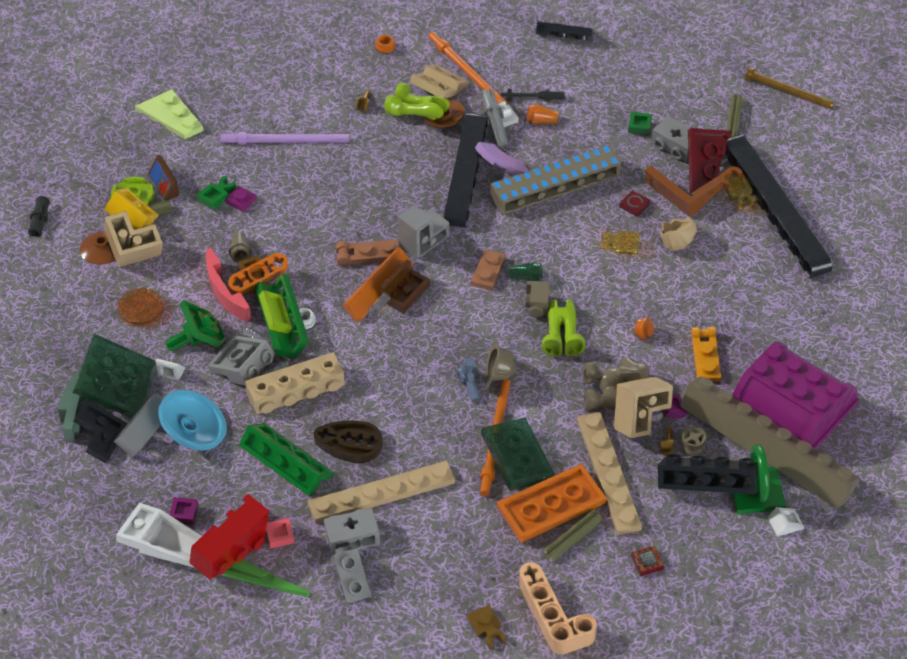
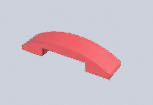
[206,248,252,322]

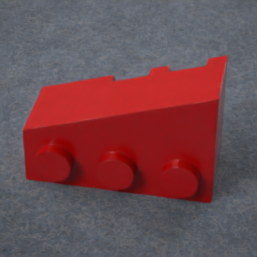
[189,494,269,580]

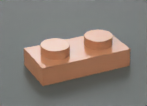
[471,249,506,291]

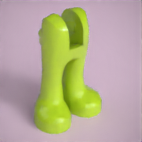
[384,82,450,120]
[541,299,586,356]

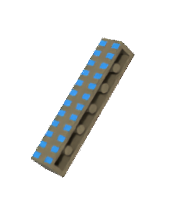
[491,145,621,215]

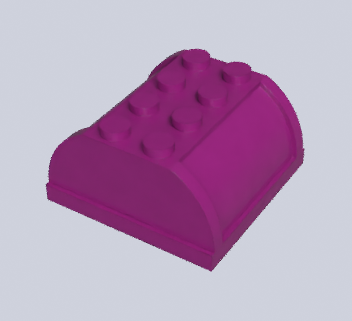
[732,341,859,449]

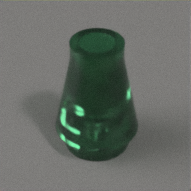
[509,261,543,282]

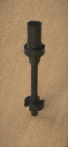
[501,88,564,101]

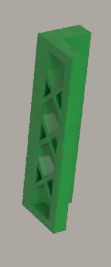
[255,273,310,359]
[239,423,334,496]

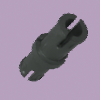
[28,196,50,237]

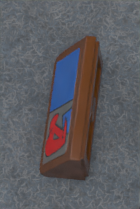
[149,155,179,201]

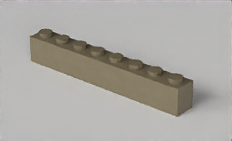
[680,376,859,509]

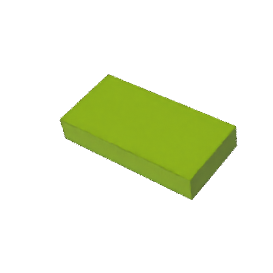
[259,290,292,334]

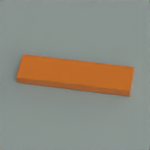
[342,247,414,322]

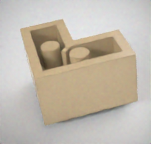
[104,211,163,267]
[614,376,673,438]

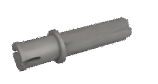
[481,89,509,148]

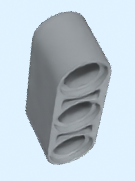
[114,393,163,458]

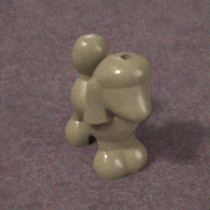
[583,357,649,411]

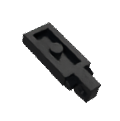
[536,21,594,41]

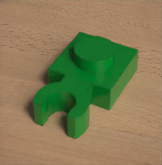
[197,176,236,211]

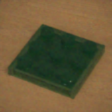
[72,333,156,419]

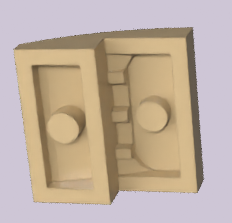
[410,64,470,99]

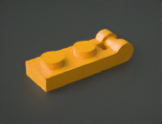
[691,327,721,382]

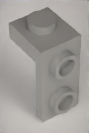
[330,546,371,603]

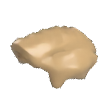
[660,217,697,251]

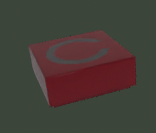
[619,190,650,217]

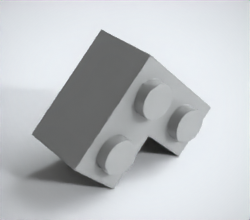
[398,205,450,259]

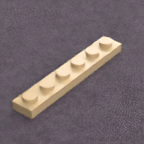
[577,412,642,535]
[308,461,455,524]

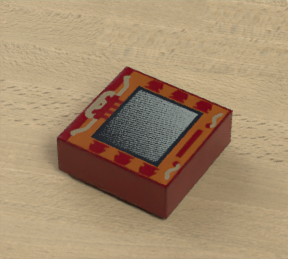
[631,546,664,576]

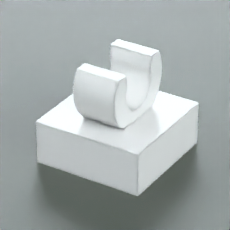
[498,101,518,127]

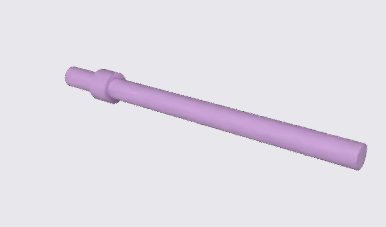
[221,132,350,145]

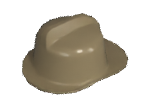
[486,342,516,389]

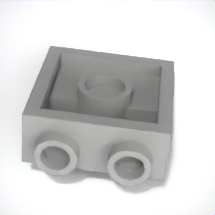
[207,335,275,386]

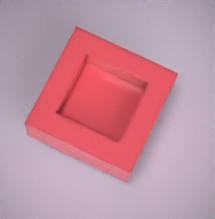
[266,518,295,549]

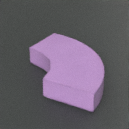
[475,142,529,176]

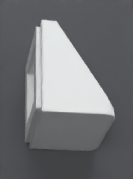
[155,359,185,380]
[767,507,804,537]

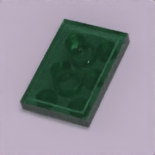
[481,417,555,491]

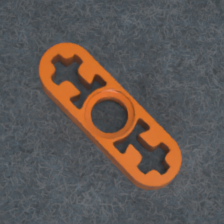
[228,253,288,296]

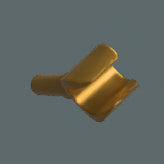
[355,90,371,112]
[659,426,674,455]

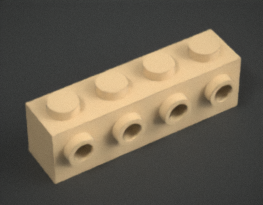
[245,352,345,415]

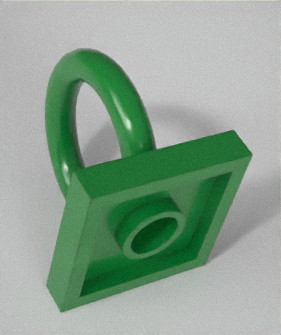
[732,444,786,514]

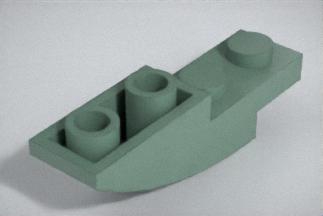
[58,355,104,442]

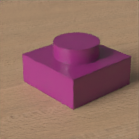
[225,186,257,212]
[661,393,687,419]
[169,497,199,525]

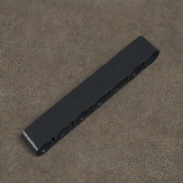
[444,113,488,228]

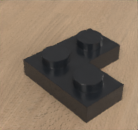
[73,400,127,463]

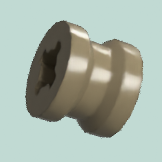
[681,427,706,456]

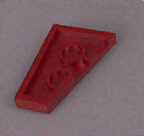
[688,128,732,193]

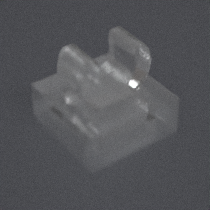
[365,292,395,322]

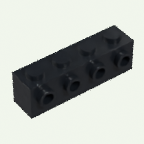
[658,454,760,494]

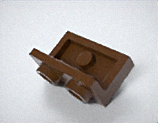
[380,260,430,314]

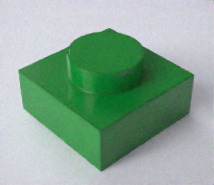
[628,112,652,135]

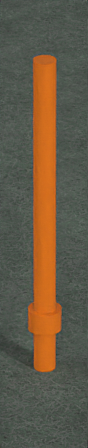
[428,32,509,105]
[480,379,511,497]

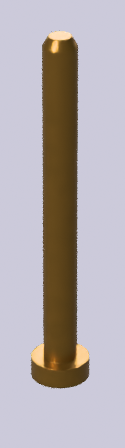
[745,67,834,109]

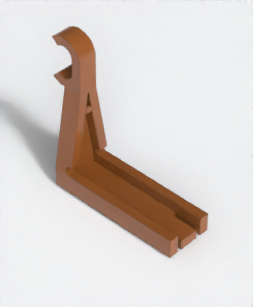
[645,165,743,217]

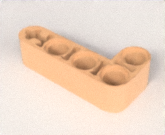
[519,562,597,655]

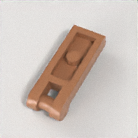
[336,239,399,266]

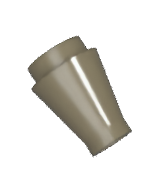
[229,231,251,263]

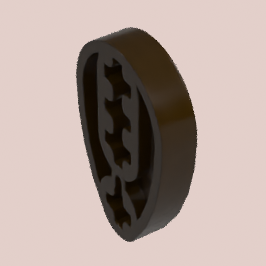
[314,420,383,463]

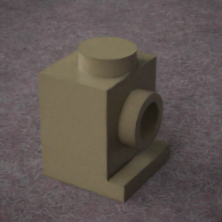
[525,281,550,318]

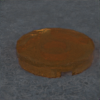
[118,288,164,327]

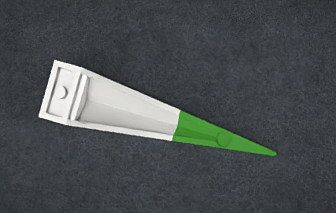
[116,503,310,597]

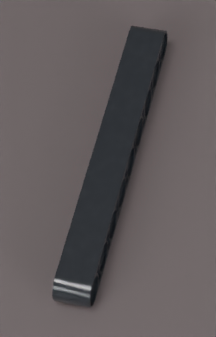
[725,134,832,278]

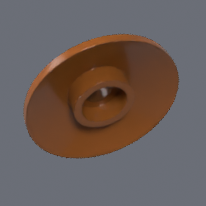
[423,99,465,128]
[80,231,115,265]

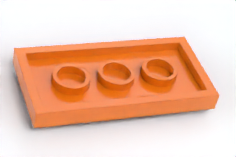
[497,463,607,543]

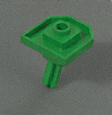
[165,300,226,351]

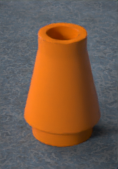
[526,103,558,124]

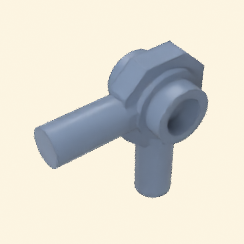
[457,357,481,402]

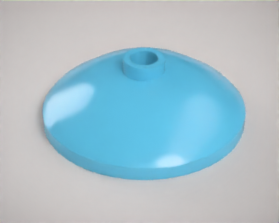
[158,390,227,450]

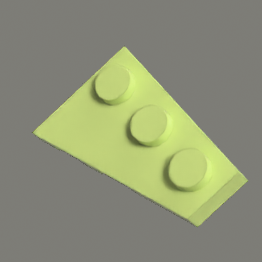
[135,89,204,139]

